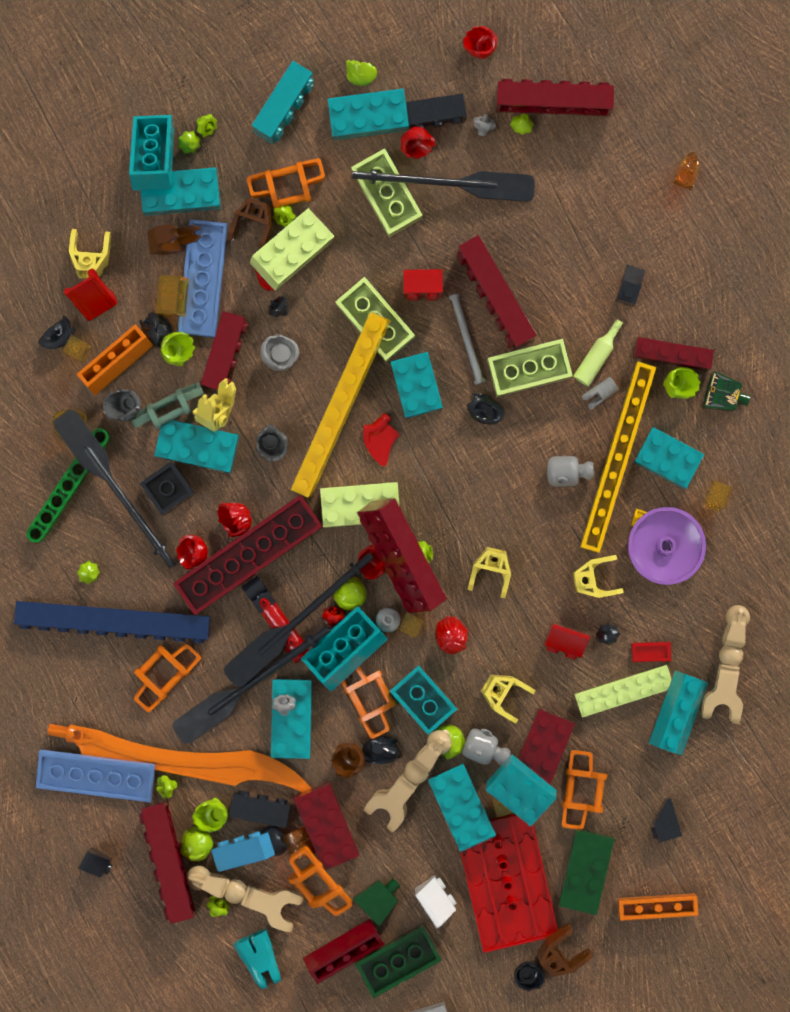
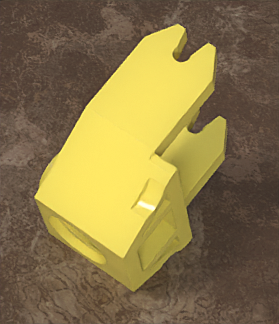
[69,229,111,279]
[193,378,236,432]
[467,547,511,599]
[573,555,624,598]
[481,675,536,723]

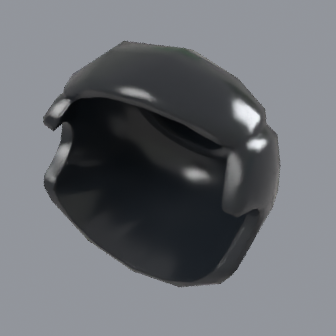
[260,826,287,857]
[514,961,545,992]

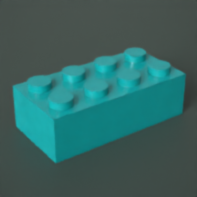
[251,61,315,145]
[328,88,409,141]
[129,115,175,190]
[141,167,221,216]
[154,420,240,474]
[301,606,388,692]
[271,679,312,759]
[428,764,496,853]

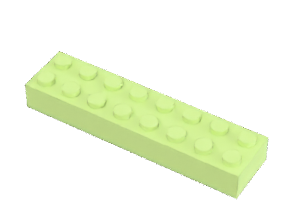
[574,665,672,717]

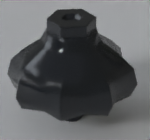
[268,296,289,317]
[596,623,620,645]

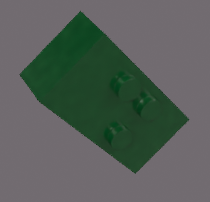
[557,829,614,915]
[354,924,442,999]

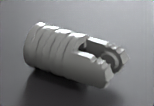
[582,376,619,410]

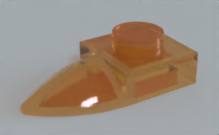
[673,152,698,190]

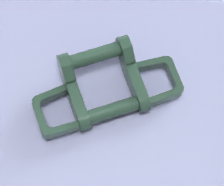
[131,382,204,429]

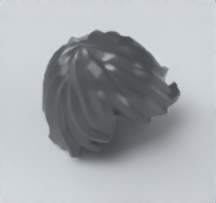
[103,389,141,421]
[256,424,289,462]

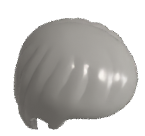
[260,335,299,371]

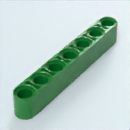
[27,428,110,543]

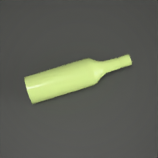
[573,319,623,387]

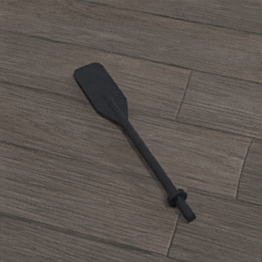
[351,169,535,202]
[53,410,176,568]
[224,553,374,687]
[173,626,331,744]

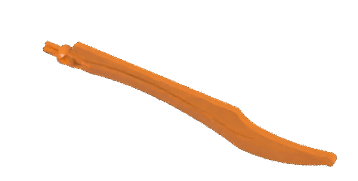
[47,724,311,792]

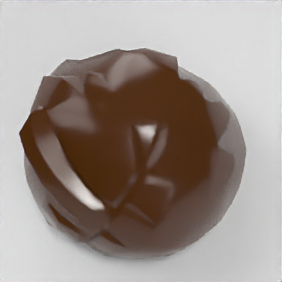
[331,743,365,778]

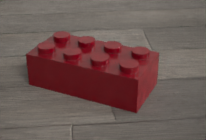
[517,708,575,784]
[294,781,360,870]

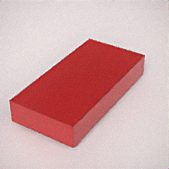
[631,642,671,662]

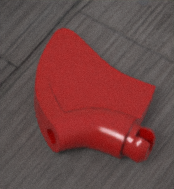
[363,413,400,466]

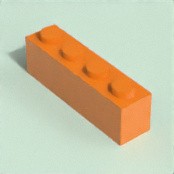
[76,324,153,395]
[617,893,698,921]

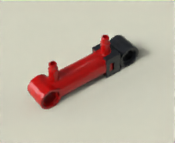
[241,576,310,664]

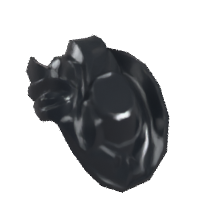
[139,312,174,348]
[38,315,75,349]
[466,393,505,425]
[362,736,400,764]

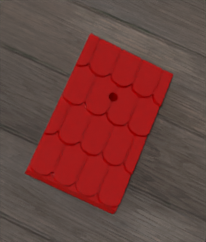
[461,813,558,953]

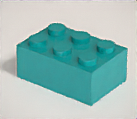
[391,352,443,419]
[633,427,704,489]
[390,665,457,735]
[486,754,557,826]

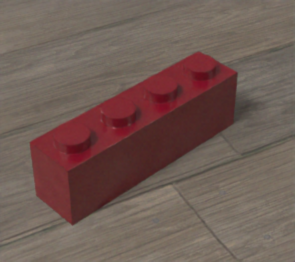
[200,311,248,391]
[633,337,714,371]
[303,919,385,984]

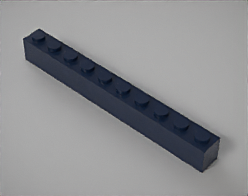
[14,601,211,643]

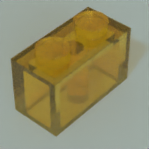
[155,275,189,317]

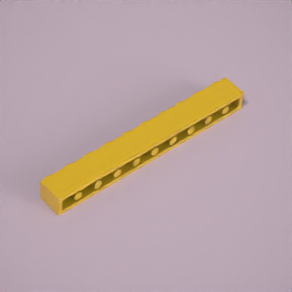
[291,312,391,498]
[580,362,656,553]

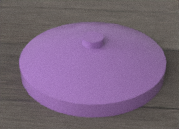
[628,507,706,585]

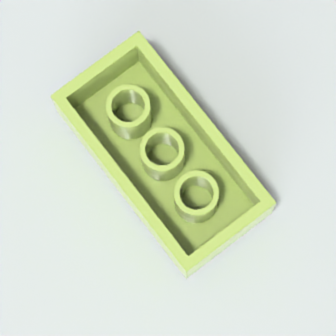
[351,149,423,237]
[250,208,334,291]
[335,277,415,362]
[487,339,573,397]
[320,482,399,528]

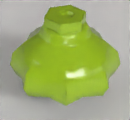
[510,113,534,135]
[196,114,217,137]
[178,131,200,154]
[272,206,295,227]
[77,560,100,585]
[156,776,177,799]
[207,896,230,917]

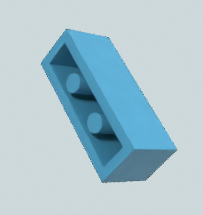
[211,831,275,872]

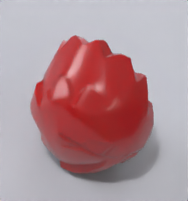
[463,26,498,59]
[400,127,435,159]
[176,534,208,569]
[357,544,386,580]

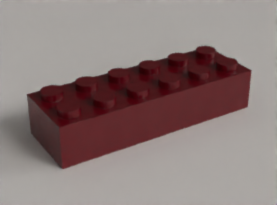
[496,79,614,116]
[456,235,537,351]
[356,498,447,613]
[139,801,196,924]

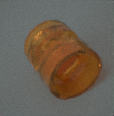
[283,827,315,861]

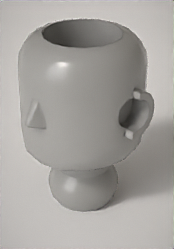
[547,455,594,487]
[462,728,511,765]

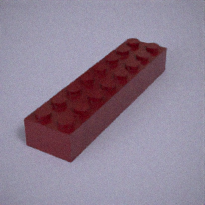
[173,494,323,615]

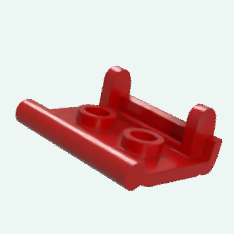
[63,268,117,321]

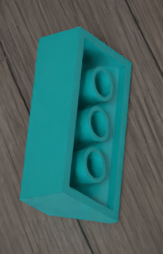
[649,671,708,756]

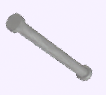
[449,293,486,385]

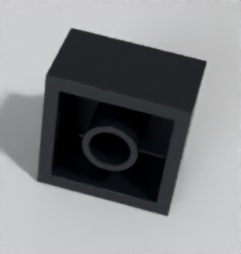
[140,461,195,516]

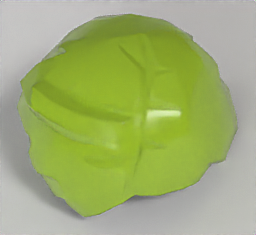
[346,60,377,86]
[160,332,195,366]
[663,366,701,399]
[333,576,367,611]
[434,725,465,759]
[192,798,228,832]
[179,826,213,862]

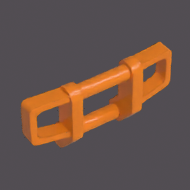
[247,158,325,209]
[134,643,201,712]
[341,666,398,739]
[561,750,607,830]
[288,846,352,916]

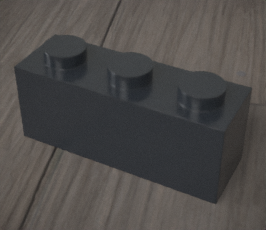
[406,94,467,129]
[229,790,291,828]

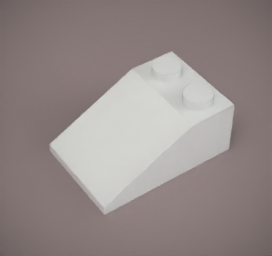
[415,876,457,928]

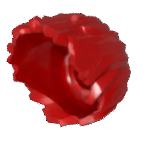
[217,502,252,537]
[435,616,468,655]

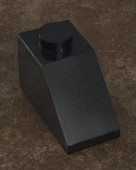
[615,265,645,307]
[651,797,682,842]
[78,847,113,878]

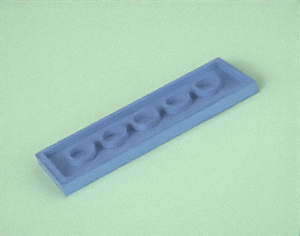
[178,219,228,338]
[36,749,155,803]

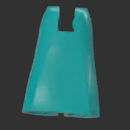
[232,928,281,990]

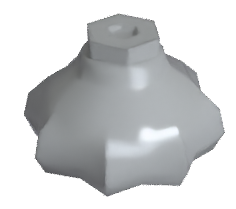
[473,114,496,136]
[272,695,296,716]

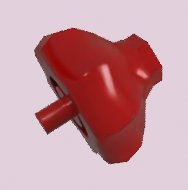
[322,606,345,627]

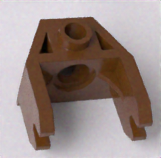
[227,198,273,249]
[147,223,201,255]
[537,924,593,977]

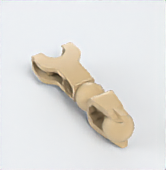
[701,605,750,724]
[363,730,451,833]
[186,866,304,932]

